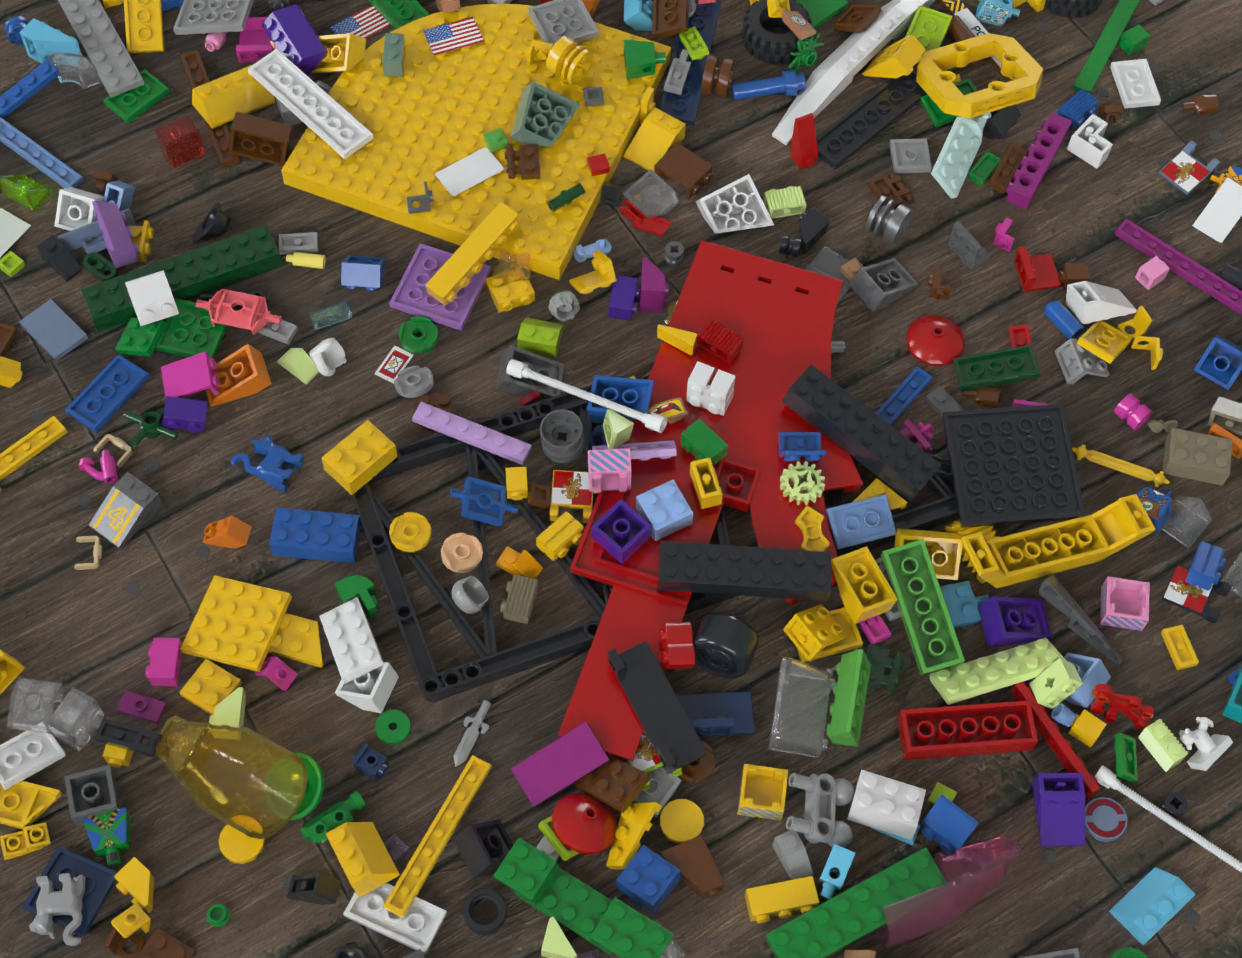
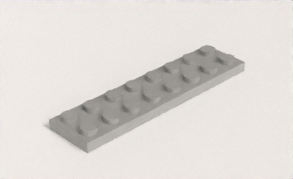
[58,0,144,98]

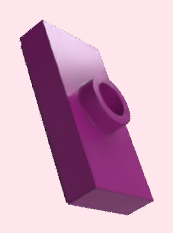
[116,690,167,725]

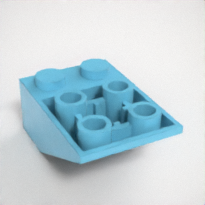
[20,18,85,67]

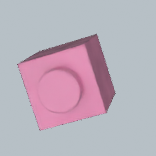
[1135,256,1170,290]

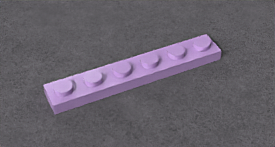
[412,402,532,465]

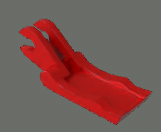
[619,200,673,237]

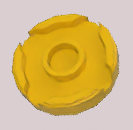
[389,512,431,552]
[660,799,704,844]
[219,818,265,864]

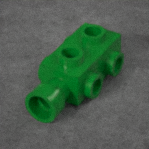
[300,791,366,844]

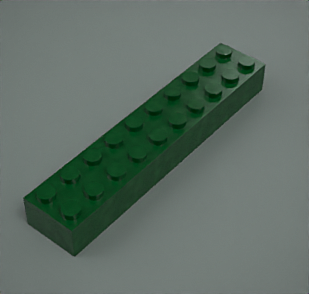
[81,224,283,332]

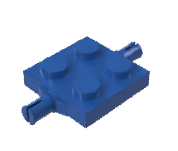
[449,476,518,526]

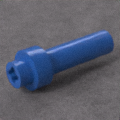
[731,70,806,100]

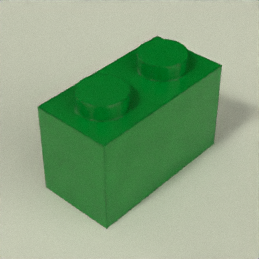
[681,419,728,466]

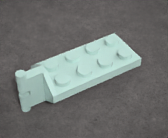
[931,112,991,198]

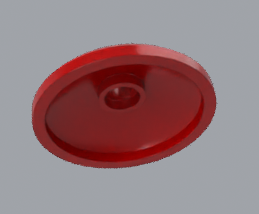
[906,315,965,366]
[552,793,617,854]

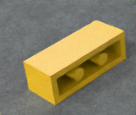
[744,876,819,923]

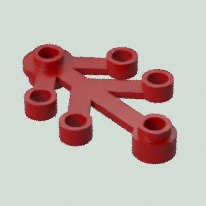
[1090,684,1154,730]

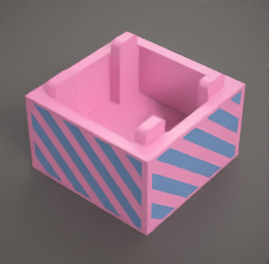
[588,448,631,493]
[1100,577,1150,631]

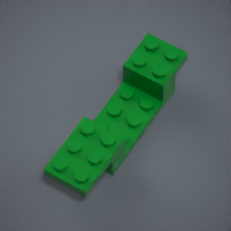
[494,838,674,958]

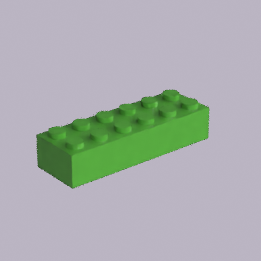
[881,539,965,676]

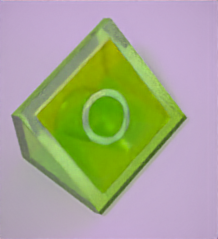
[0,174,52,211]

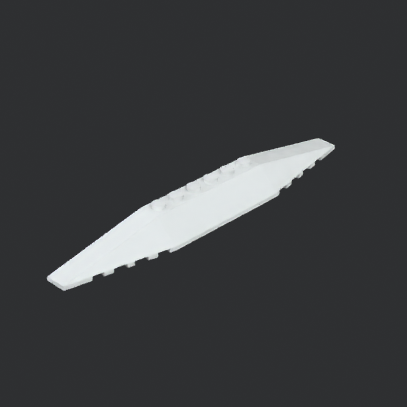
[772,0,935,145]

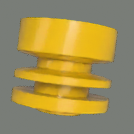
[546,36,594,86]

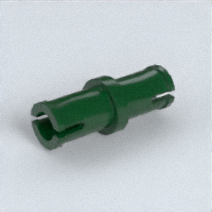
[547,183,585,212]

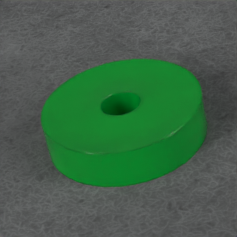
[375,710,411,746]

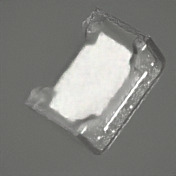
[768,656,835,758]

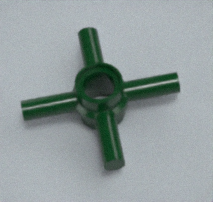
[124,407,179,447]

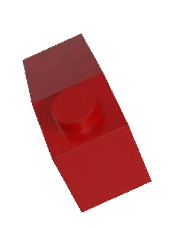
[789,113,818,170]

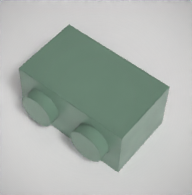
[382,33,406,77]

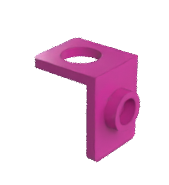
[255,657,297,691]

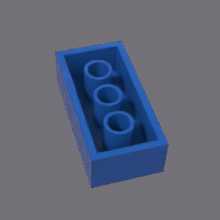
[269,507,361,563]

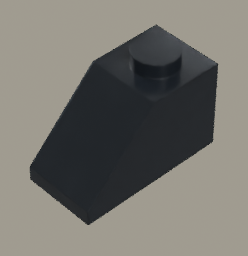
[799,208,830,254]
[37,235,82,281]
[287,872,341,905]

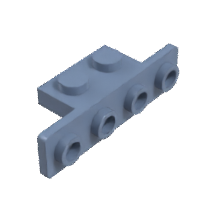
[57,208,136,254]

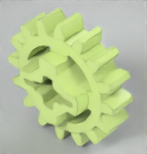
[780,461,825,505]

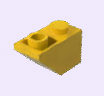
[114,857,154,913]

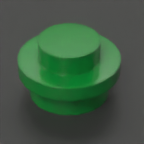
[206,904,230,927]

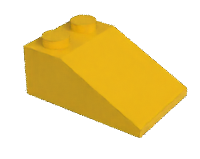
[862,34,926,78]
[624,107,686,174]
[831,546,898,624]

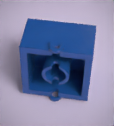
[616,845,681,915]

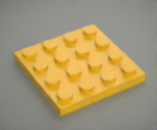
[180,575,292,672]

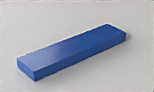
[875,366,933,426]

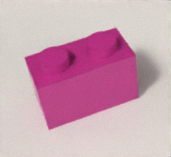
[145,638,182,686]

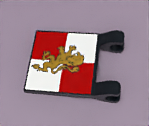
[1162,565,1231,623]

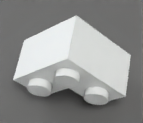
[1067,114,1113,169]

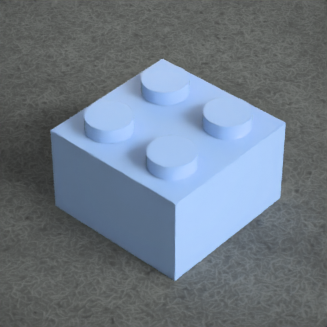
[636,479,693,541]

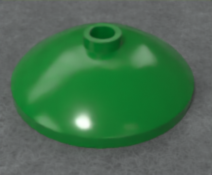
[266,752,324,821]

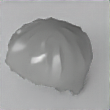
[451,576,489,614]

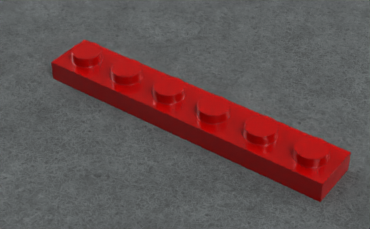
[1011,682,1100,800]

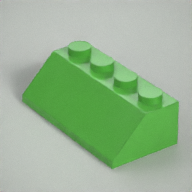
[827,649,871,747]

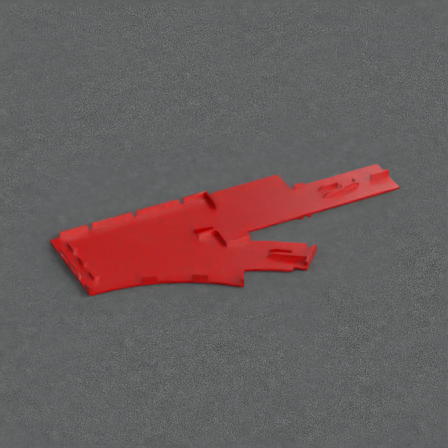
[558,240,863,761]

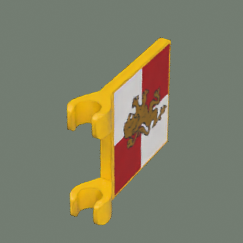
[550,470,593,523]

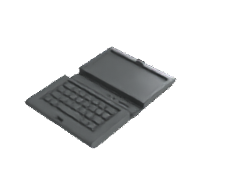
[806,246,851,305]

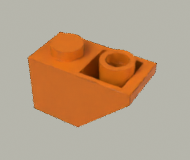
[203,516,252,549]

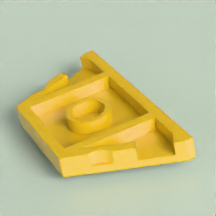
[268,613,323,668]
[0,781,62,829]

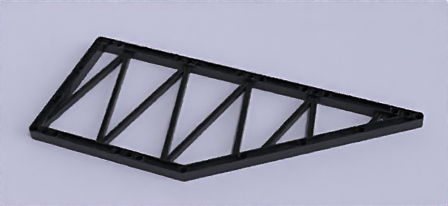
[350,376,959,702]

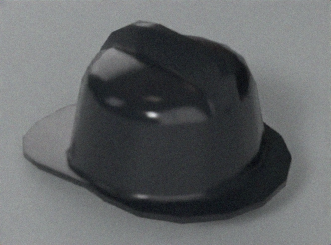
[192,202,231,242]

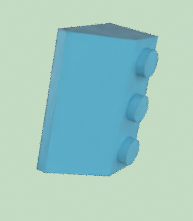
[624,0,653,31]
[1109,867,1196,945]

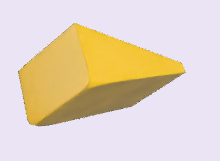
[657,324,697,355]

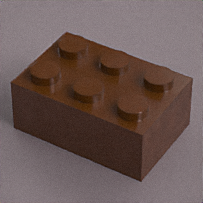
[229,111,292,167]

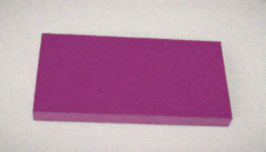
[511,722,610,807]

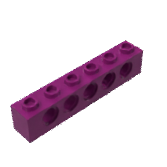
[1006,113,1072,210]

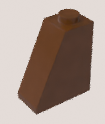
[660,835,724,899]

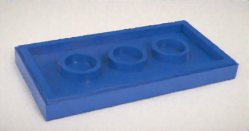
[65,354,150,433]

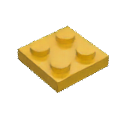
[179,659,242,715]

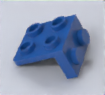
[779,432,826,461]

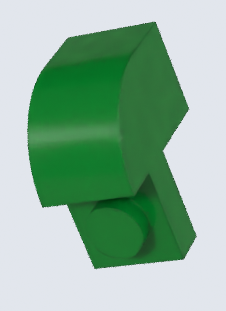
[334,575,379,618]

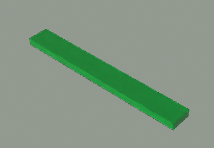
[1073,0,1140,94]

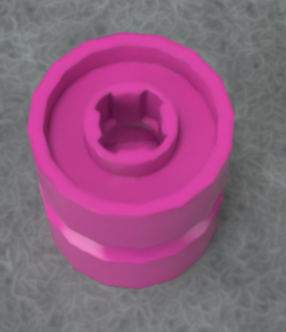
[1114,393,1153,431]

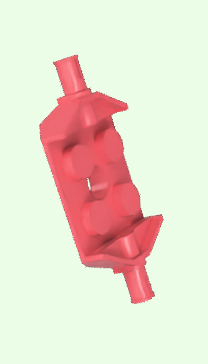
[196,289,282,335]

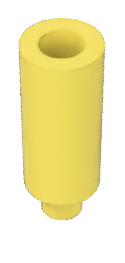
[286,252,326,269]

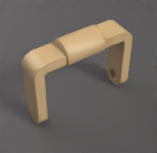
[93,434,133,468]
[74,536,102,570]

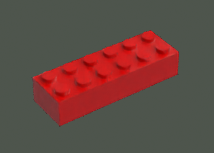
[897,700,1038,760]

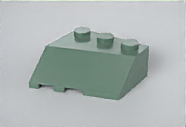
[510,81,581,147]

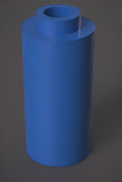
[1044,301,1085,339]

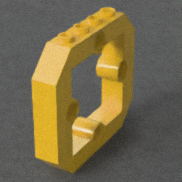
[916,33,1043,118]

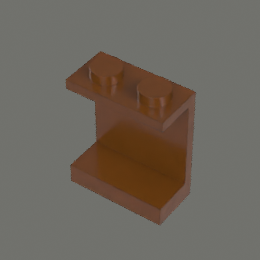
[654,143,713,200]

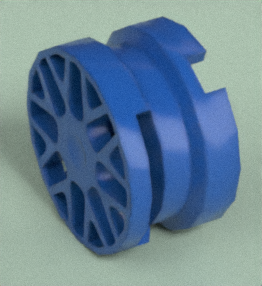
[4,16,29,45]

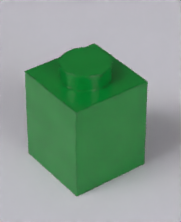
[1118,24,1150,56]

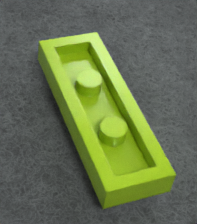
[678,26,709,61]

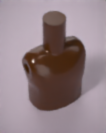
[1182,94,1219,115]
[963,387,1002,408]

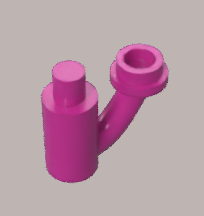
[79,450,119,484]

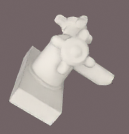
[1179,717,1233,771]

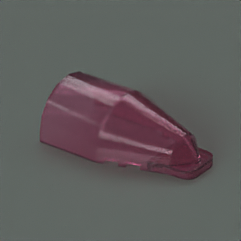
[853,836,1022,949]

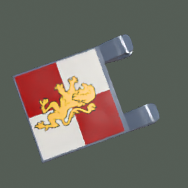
[1159,141,1220,195]

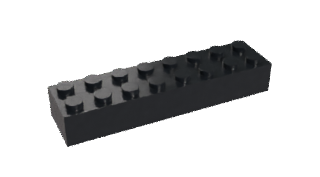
[782,364,941,502]
[657,541,831,601]

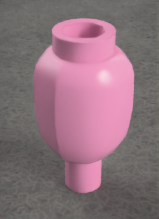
[205,32,227,52]

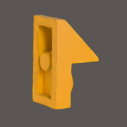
[496,546,543,579]

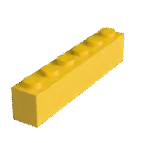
[425,202,520,306]

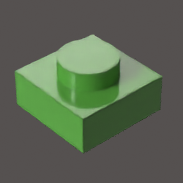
[483,128,508,152]

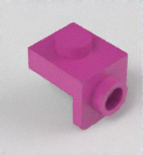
[993,217,1015,251]

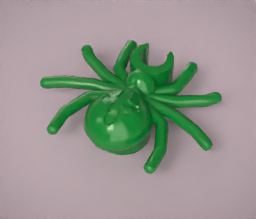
[788,33,824,74]

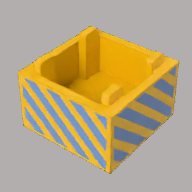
[737,764,788,821]

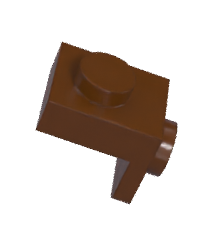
[927,268,952,300]

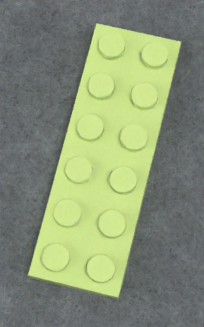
[930,638,1065,705]

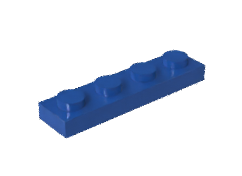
[0,58,61,119]

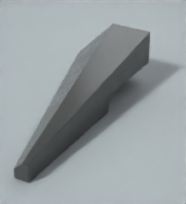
[1039,574,1124,666]

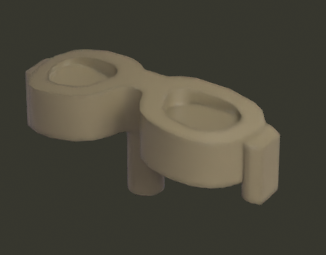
[1147,419,1178,433]

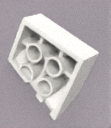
[696,174,774,234]

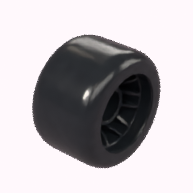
[692,612,759,679]

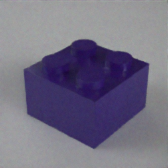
[591,499,652,564]

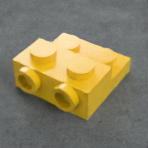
[485,267,535,313]

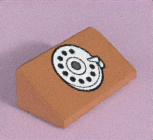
[782,10,816,40]

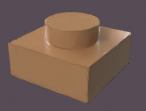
[840,258,864,282]

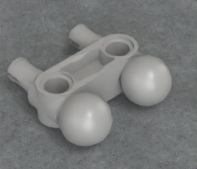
[786,773,854,848]

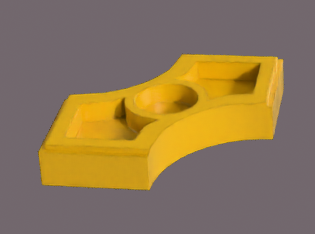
[795,505,830,552]

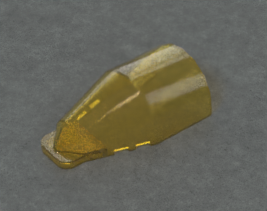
[155,716,307,839]

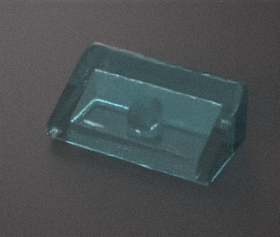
[309,301,352,330]

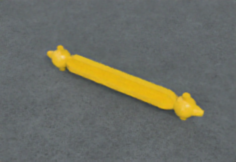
[1072,444,1170,487]

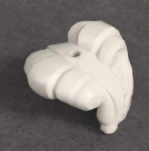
[309,338,347,376]

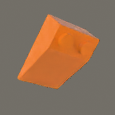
[205,344,272,406]

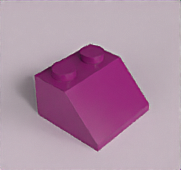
[640,258,669,313]

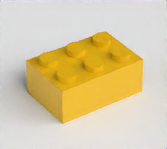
[321,420,398,495]

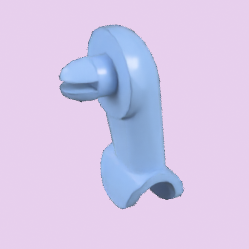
[574,239,612,263]

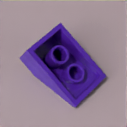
[978,596,1052,646]

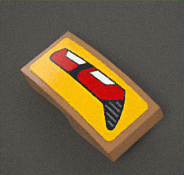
[648,397,688,431]

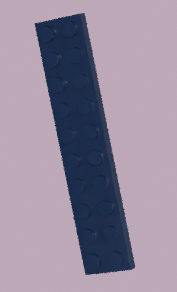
[660,0,722,126]

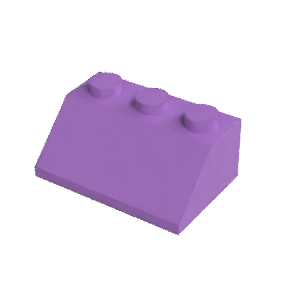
[92,201,140,269]

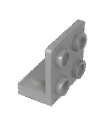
[1054,338,1110,385]

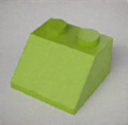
[517,318,564,359]

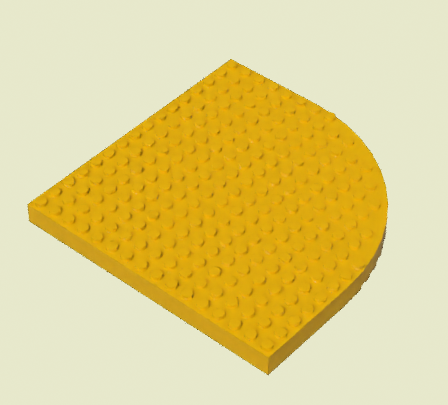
[281,4,671,281]

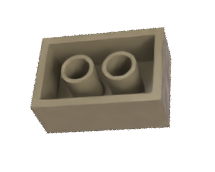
[1162,428,1232,486]

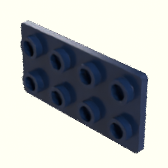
[676,692,755,736]

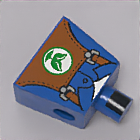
[1137,487,1172,534]

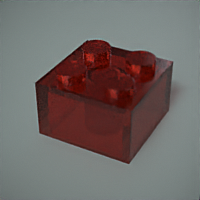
[155,115,205,169]

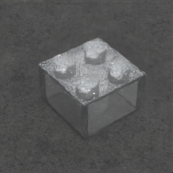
[47,687,104,751]

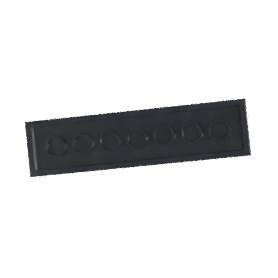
[816,70,928,169]

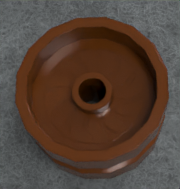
[701,54,734,99]

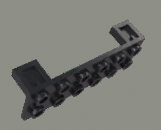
[607,642,707,774]

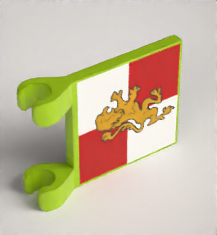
[627,730,682,791]

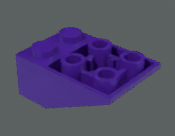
[1032,773,1085,846]

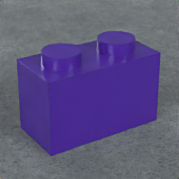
[608,275,641,321]
[162,396,207,433]

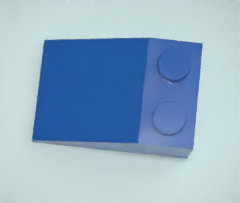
[587,375,654,423]

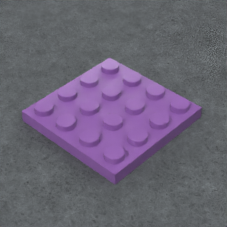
[389,243,491,331]

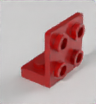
[1014,247,1061,292]

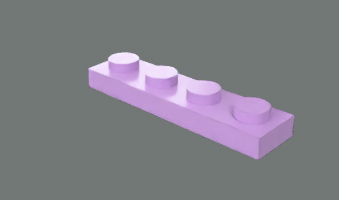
[592,440,676,460]

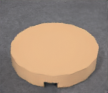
[441,533,483,573]

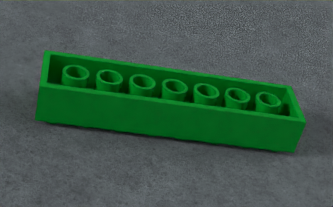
[765,847,950,958]

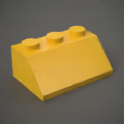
[311,33,366,73]
[894,528,963,580]
[326,822,400,898]

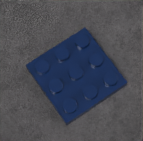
[22,846,118,937]

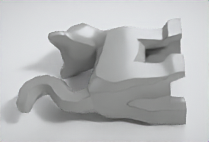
[29,873,85,946]

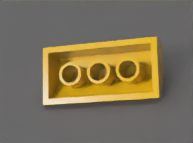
[192,64,275,129]

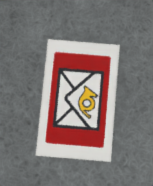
[375,346,413,384]

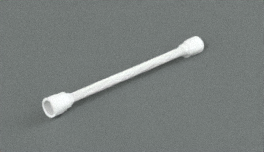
[506,359,667,433]
[1095,765,1242,873]

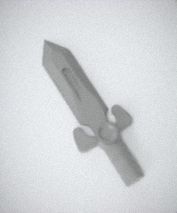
[453,700,491,767]

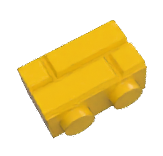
[690,458,723,509]
[536,512,584,561]

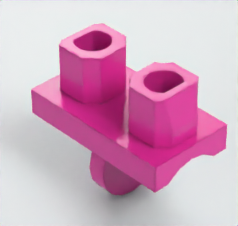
[899,419,934,453]

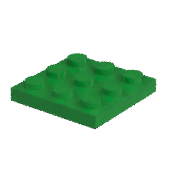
[155,298,228,358]

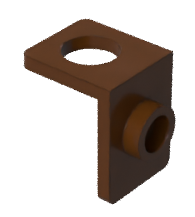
[105,927,145,958]

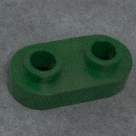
[83,253,118,282]

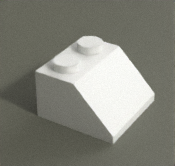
[54,187,104,231]
[125,270,179,326]
[335,662,399,713]

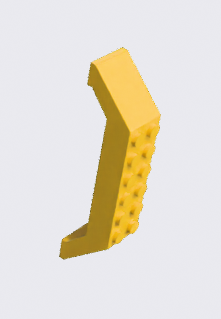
[961,494,1156,588]

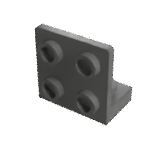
[948,221,990,270]

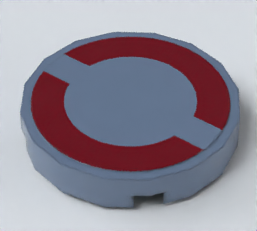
[1085,797,1127,842]

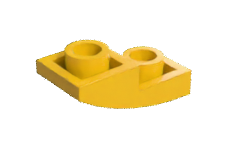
[0,822,51,860]

